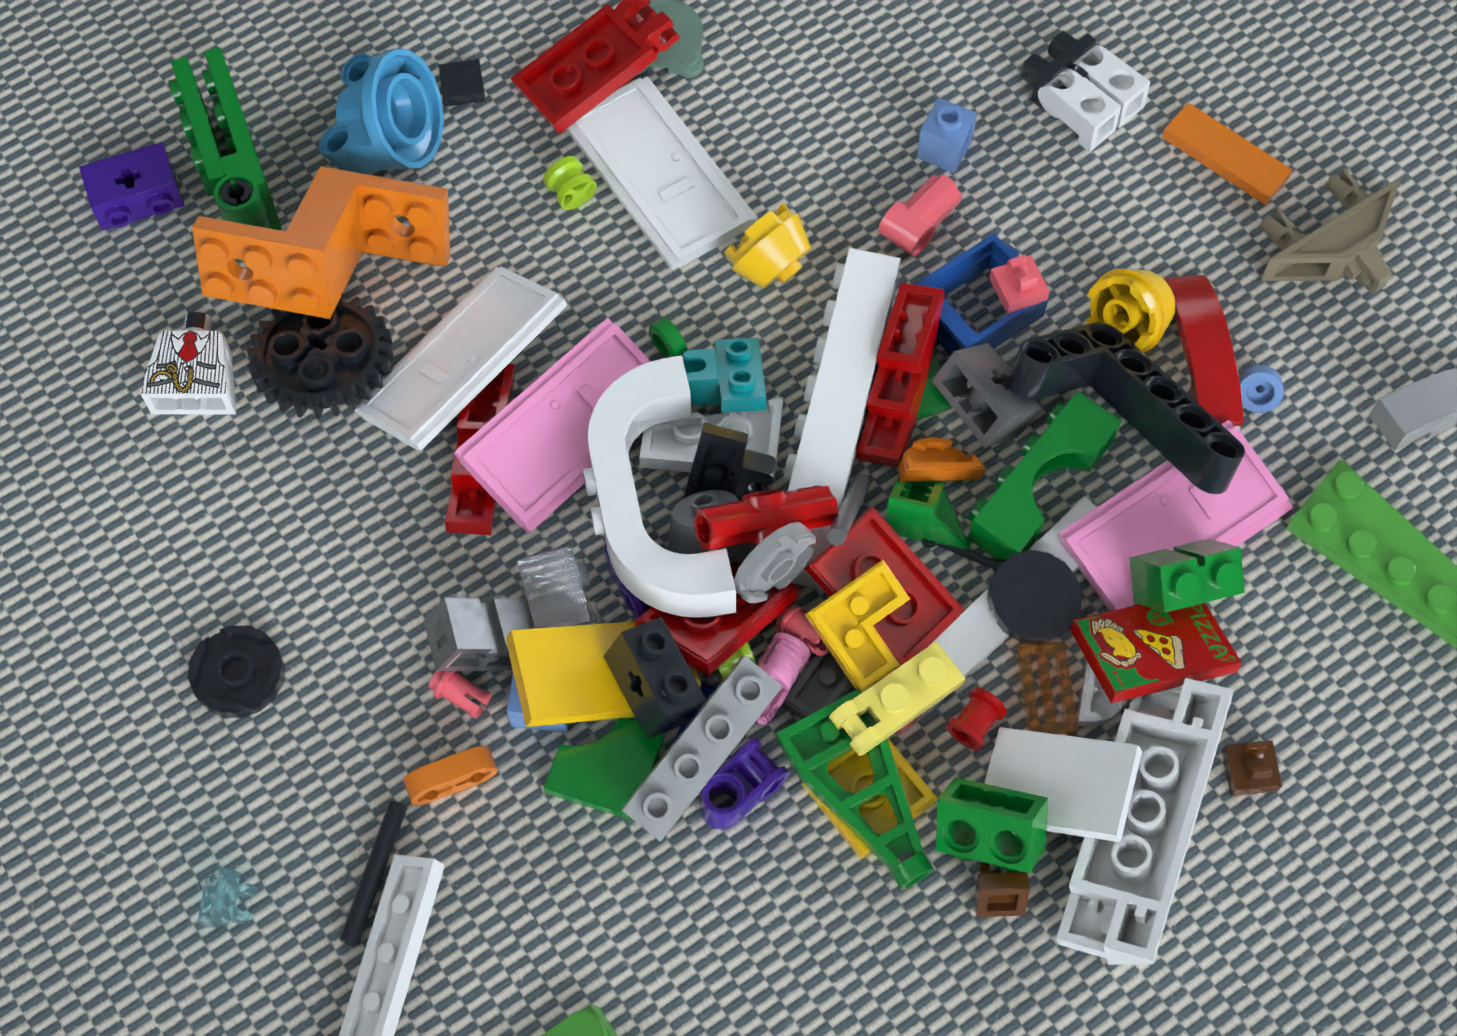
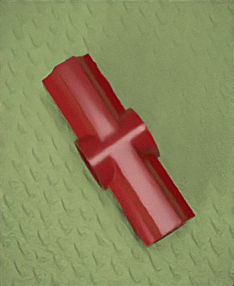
[693,485,838,550]

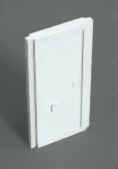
[566,76,758,270]
[354,266,567,450]

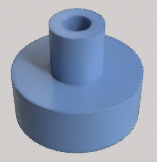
[1239,365,1284,413]

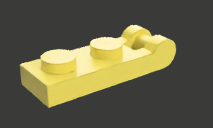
[829,642,966,756]

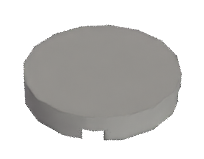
[734,522,816,603]

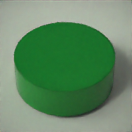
[649,317,688,358]

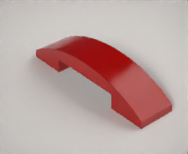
[1163,275,1244,426]

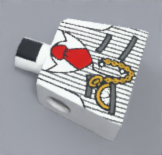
[140,312,236,414]

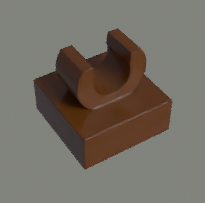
[1222,740,1283,796]
[974,862,1030,917]

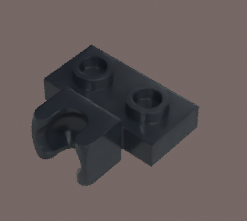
[682,422,776,501]

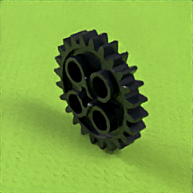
[247,293,394,419]

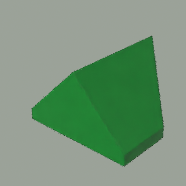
[886,477,972,550]

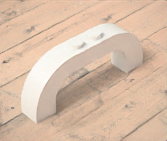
[583,355,736,617]

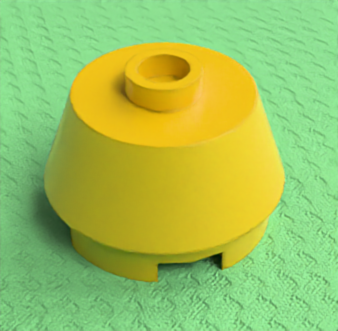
[724,203,812,289]
[1086,269,1175,352]

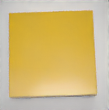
[801,738,938,860]

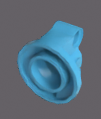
[319,49,444,174]

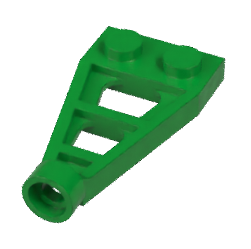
[775,688,934,890]

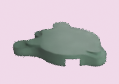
[638,0,703,78]

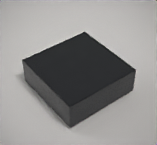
[438,59,486,107]

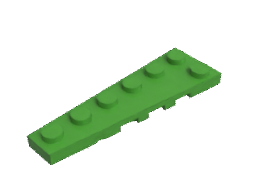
[1286,459,1457,649]

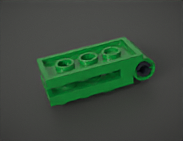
[168,47,282,230]

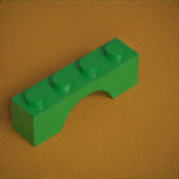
[968,391,1122,560]

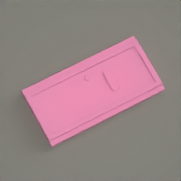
[453,317,651,534]
[1057,420,1294,611]

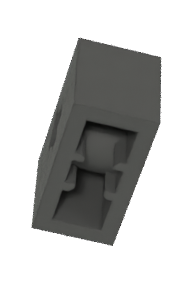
[932,343,1042,447]

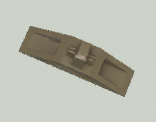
[1259,168,1402,294]

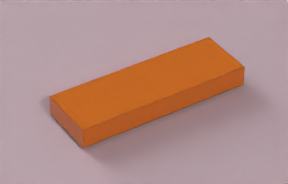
[1162,102,1293,205]

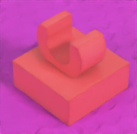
[989,254,1050,314]

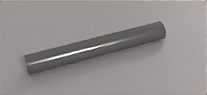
[827,474,871,546]

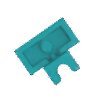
[683,338,766,413]

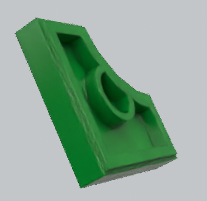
[543,718,666,822]

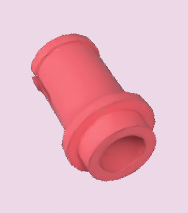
[776,606,829,657]
[428,671,492,719]

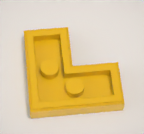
[804,560,910,692]

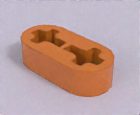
[403,746,498,805]

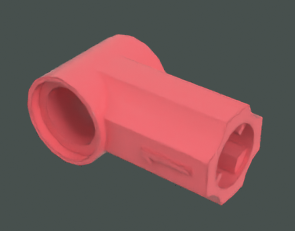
[878,174,962,257]

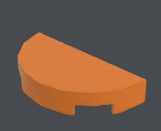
[898,437,986,482]

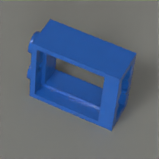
[914,233,1050,356]

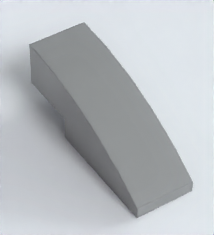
[1369,368,1457,450]

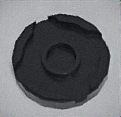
[987,550,1082,644]
[188,625,285,718]

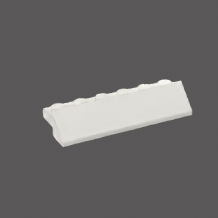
[1056,678,1233,965]

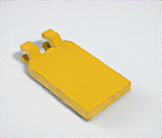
[506,621,701,727]

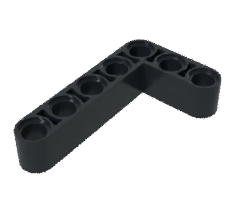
[1007,322,1245,494]

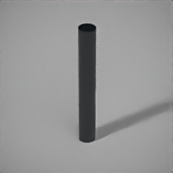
[339,801,408,946]

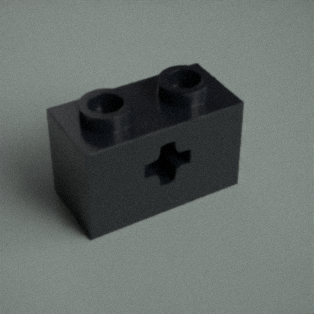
[603,617,707,739]

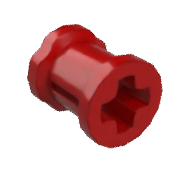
[945,687,1008,751]

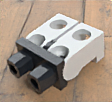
[1021,30,1150,153]

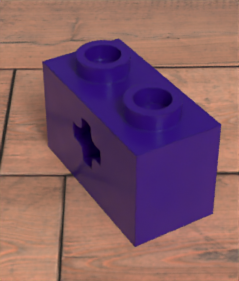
[79,142,185,231]

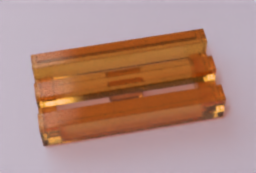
[1016,642,1078,736]

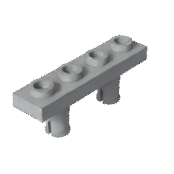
[620,656,783,842]

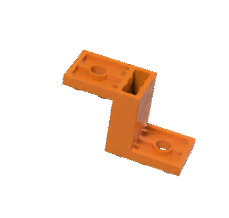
[192,166,450,319]

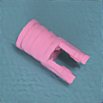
[756,632,811,725]

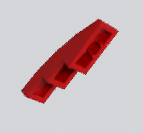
[856,283,945,467]
[445,363,515,536]

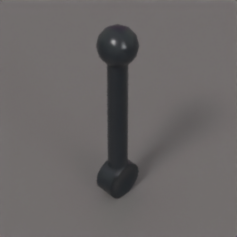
[921,539,1006,573]

